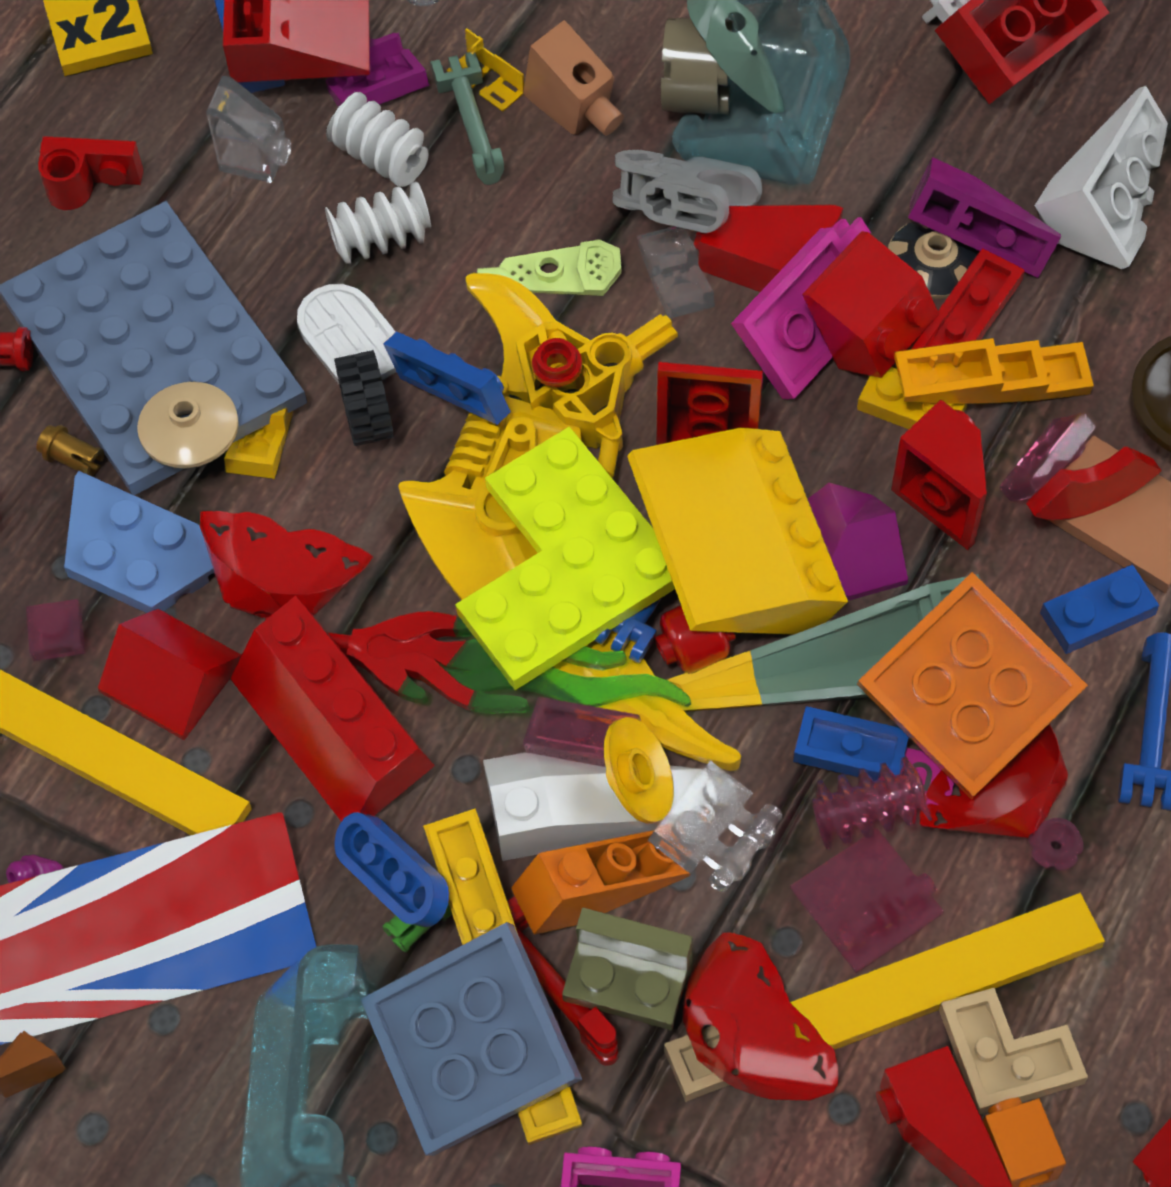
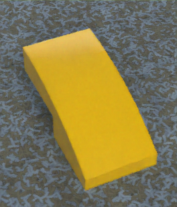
[224,408,293,479]

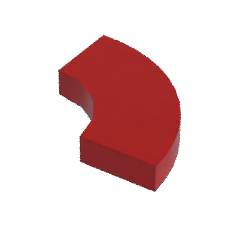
[1026,446,1162,520]

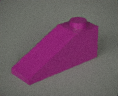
[908,157,1061,278]

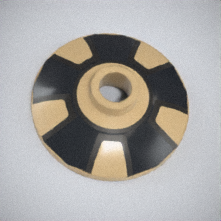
[888,221,980,299]

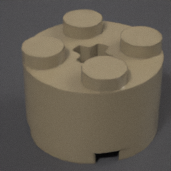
[661,17,734,115]

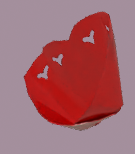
[200,511,373,618]
[919,724,1068,838]
[683,932,838,1101]

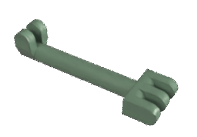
[430,52,504,185]

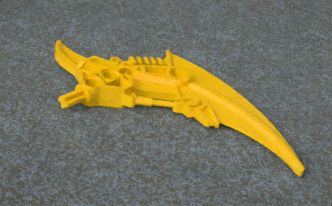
[398,273,741,771]

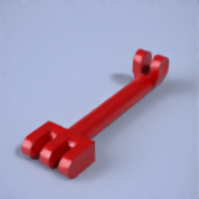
[507,897,619,1066]

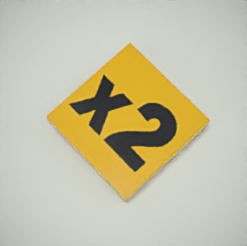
[43,0,153,76]

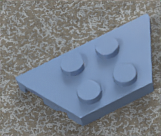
[64,471,221,613]

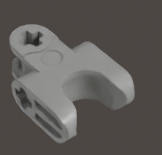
[612,150,762,233]

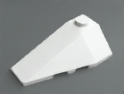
[1035,86,1168,269]
[483,751,713,861]

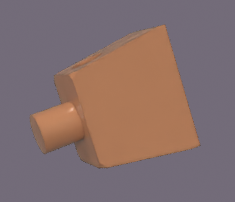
[523,20,624,136]

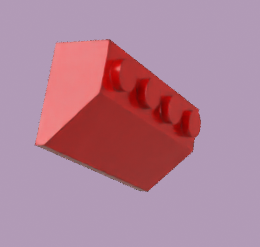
[230,595,435,822]

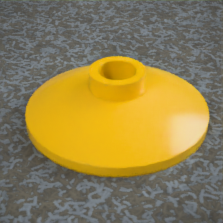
[604,717,674,824]

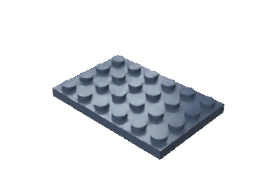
[0,201,307,495]

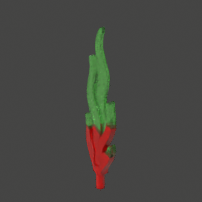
[327,611,691,714]

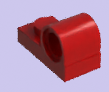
[38,136,144,211]

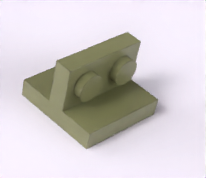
[562,907,693,1030]

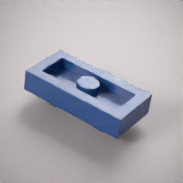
[1040,564,1159,654]
[793,706,909,786]

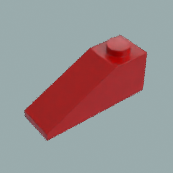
[876,1046,1013,1187]

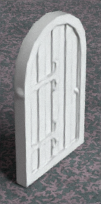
[297,284,397,384]

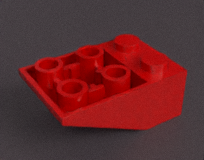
[223,0,370,83]

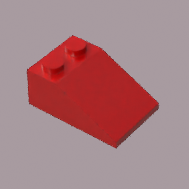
[656,362,763,445]

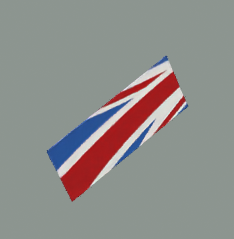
[0,812,319,1045]

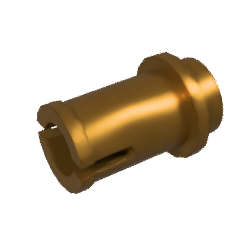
[36,425,104,477]

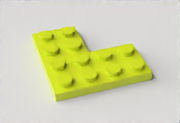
[455,426,675,690]

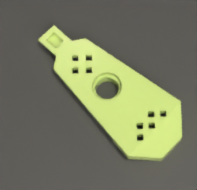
[477,240,621,296]

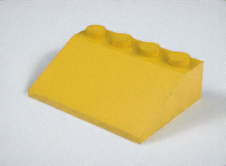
[627,428,848,634]

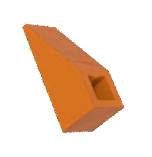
[511,827,692,935]

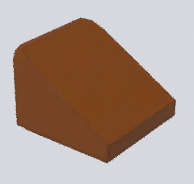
[0,1031,66,1098]

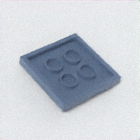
[361,922,583,1156]

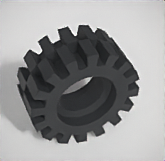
[334,350,394,447]

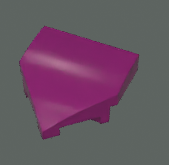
[325,33,429,107]

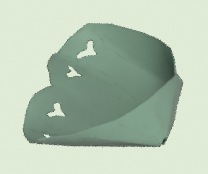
[687,0,785,115]

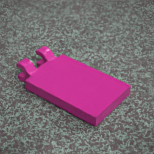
[731,217,871,399]

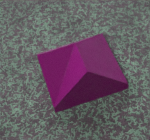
[808,482,908,601]

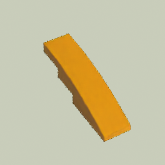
[894,338,1094,404]

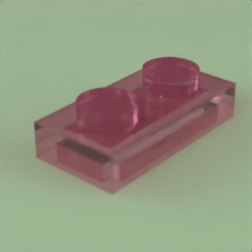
[999,412,1096,501]
[523,697,641,767]

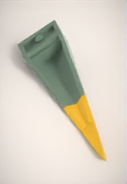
[576,574,980,719]

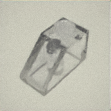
[206,76,291,183]

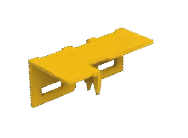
[447,28,524,112]

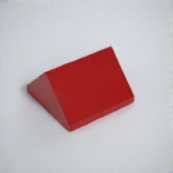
[98,609,242,740]

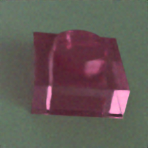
[26,599,85,661]

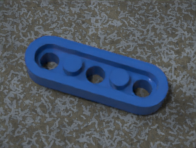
[334,812,449,927]

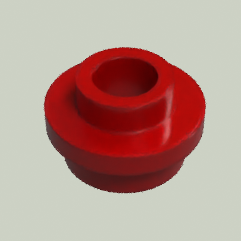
[532,338,582,387]

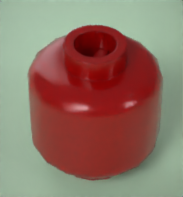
[654,605,736,674]

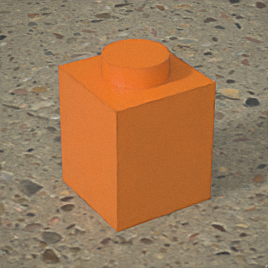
[983,1097,1066,1187]

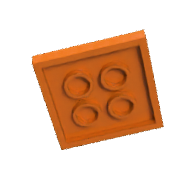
[857,572,1088,799]

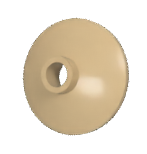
[137,382,239,468]

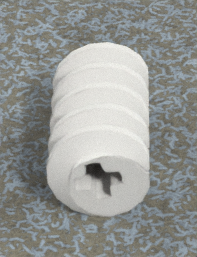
[326,92,429,187]
[325,182,431,264]

